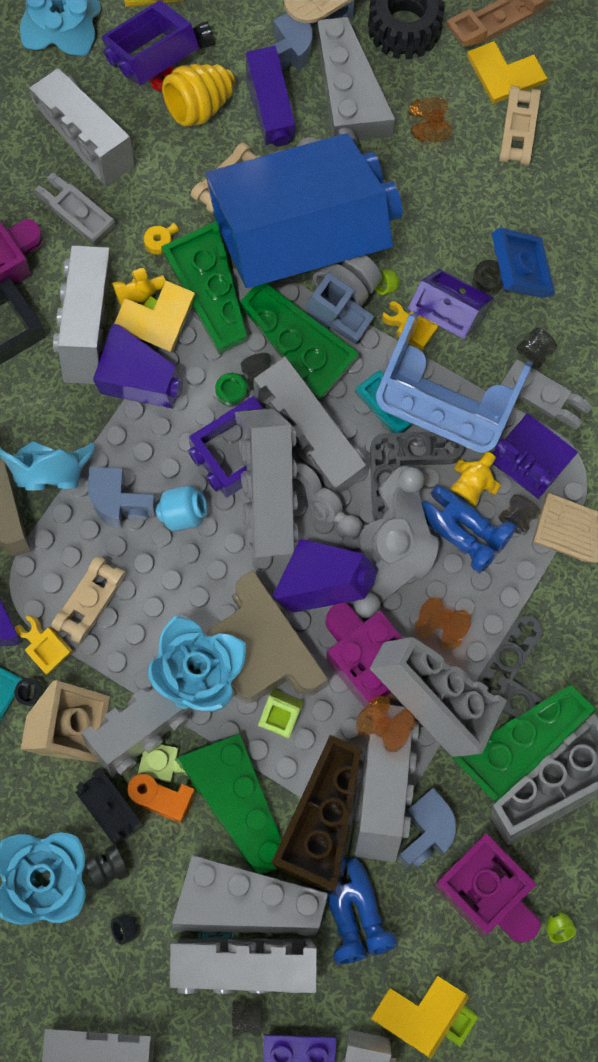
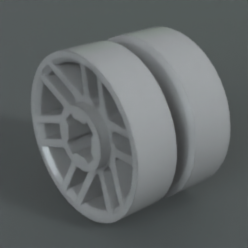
[313,255,382,307]

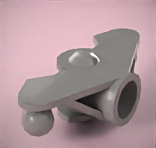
[346,466,439,619]

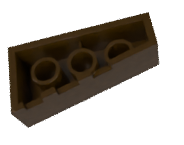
[271,735,365,898]

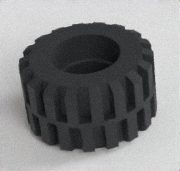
[368,0,445,60]

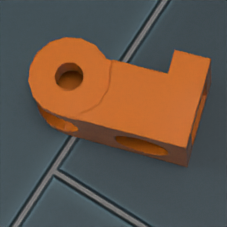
[127,774,196,825]

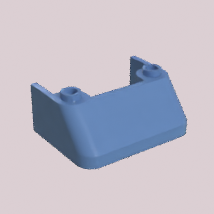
[376,312,533,452]

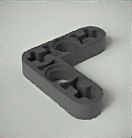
[370,432,464,520]
[477,616,544,719]

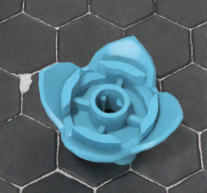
[20,0,101,56]
[0,441,95,490]
[148,616,246,711]
[0,832,86,925]

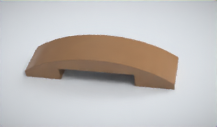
[446,0,554,46]

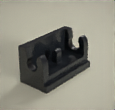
[75,767,143,846]

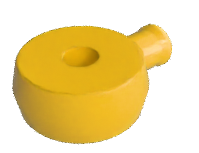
[143,223,179,255]

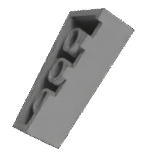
[317,17,395,141]
[254,356,366,495]
[354,703,419,862]
[172,855,328,936]
[170,938,316,994]

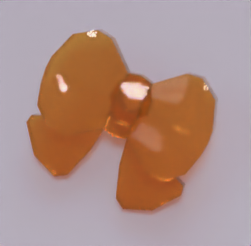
[408,97,452,142]
[414,597,471,650]
[356,696,415,752]

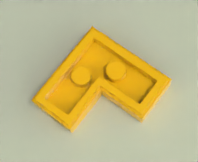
[467,41,547,104]
[114,281,196,352]
[371,976,469,1059]

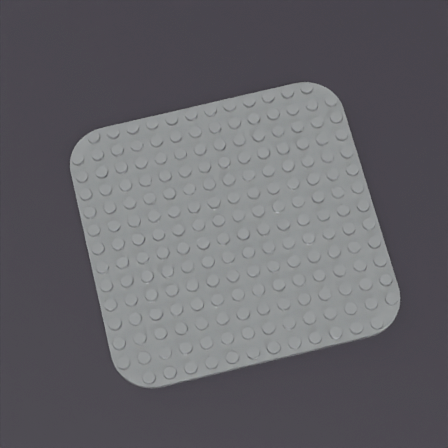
[10,269,587,821]

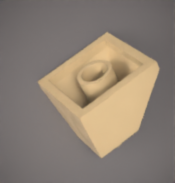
[21,680,110,763]

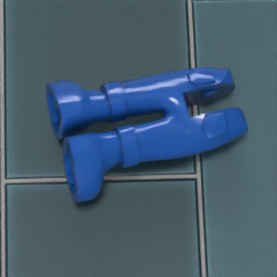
[421,485,517,574]
[325,857,398,965]

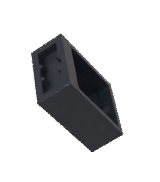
[0,277,46,365]

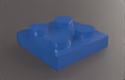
[491,227,555,298]

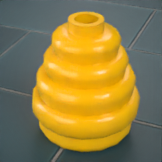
[162,64,235,127]

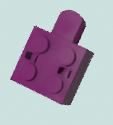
[0,219,43,285]
[325,603,403,712]
[433,833,541,943]

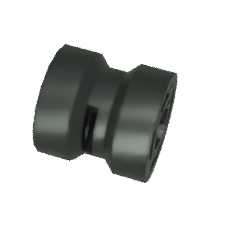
[85,844,130,891]

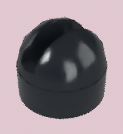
[193,21,215,48]
[14,678,44,706]
[111,914,141,945]

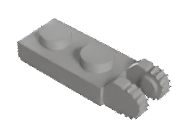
[34,173,116,247]
[501,359,592,429]

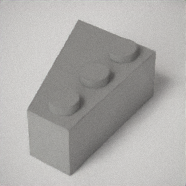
[42,1029,155,1062]

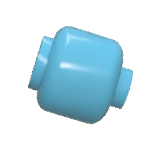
[156,486,208,531]

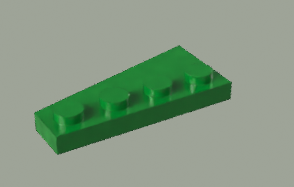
[161,221,247,354]
[240,283,359,402]
[450,685,596,803]
[175,734,281,875]

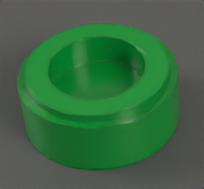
[215,373,247,407]

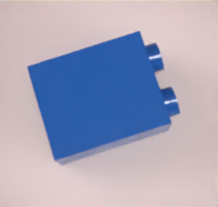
[205,133,403,289]

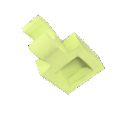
[138,745,187,783]

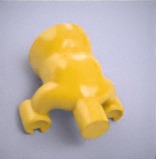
[112,268,166,307]
[449,452,501,508]

